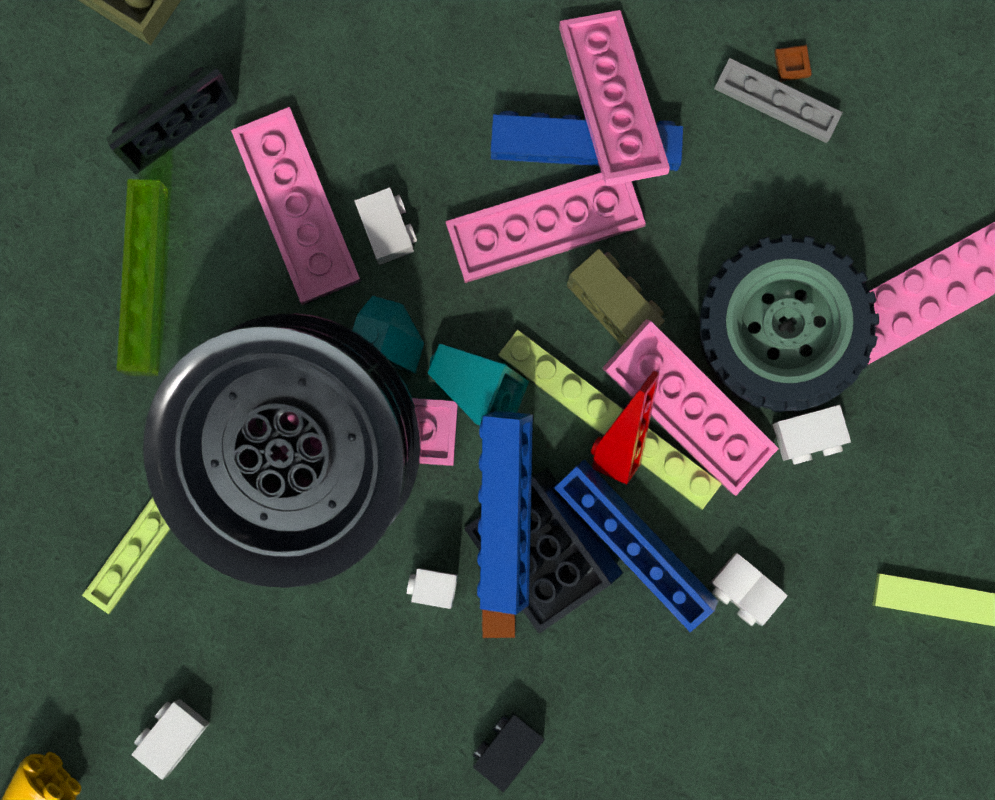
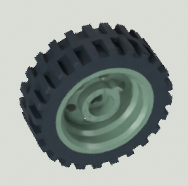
[700,234,879,412]

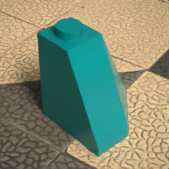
[353,296,424,374]
[428,344,529,426]

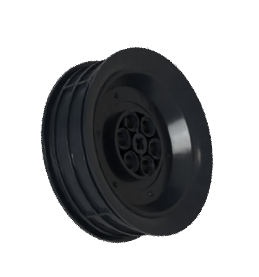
[143,313,421,588]

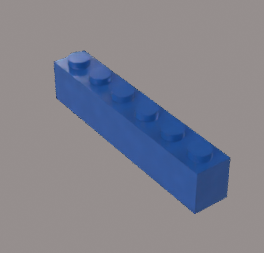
[491,111,683,171]
[477,411,533,615]
[554,459,718,632]

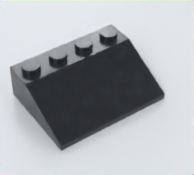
[107,64,237,175]
[464,468,623,634]

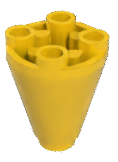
[1,752,81,800]

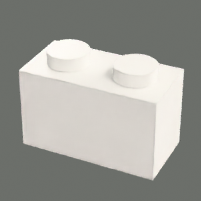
[355,188,417,265]
[772,405,851,465]
[407,568,458,609]
[132,699,210,780]

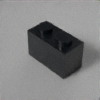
[472,712,545,792]

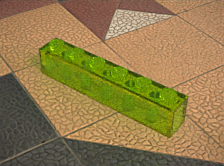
[117,179,168,376]

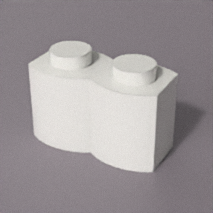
[710,553,788,626]

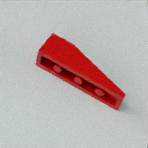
[591,371,660,485]

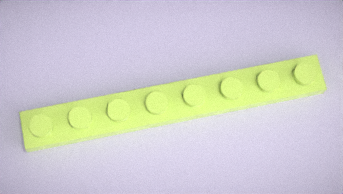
[498,330,722,510]

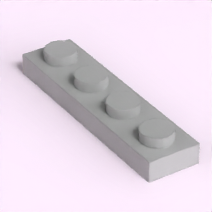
[714,58,843,143]

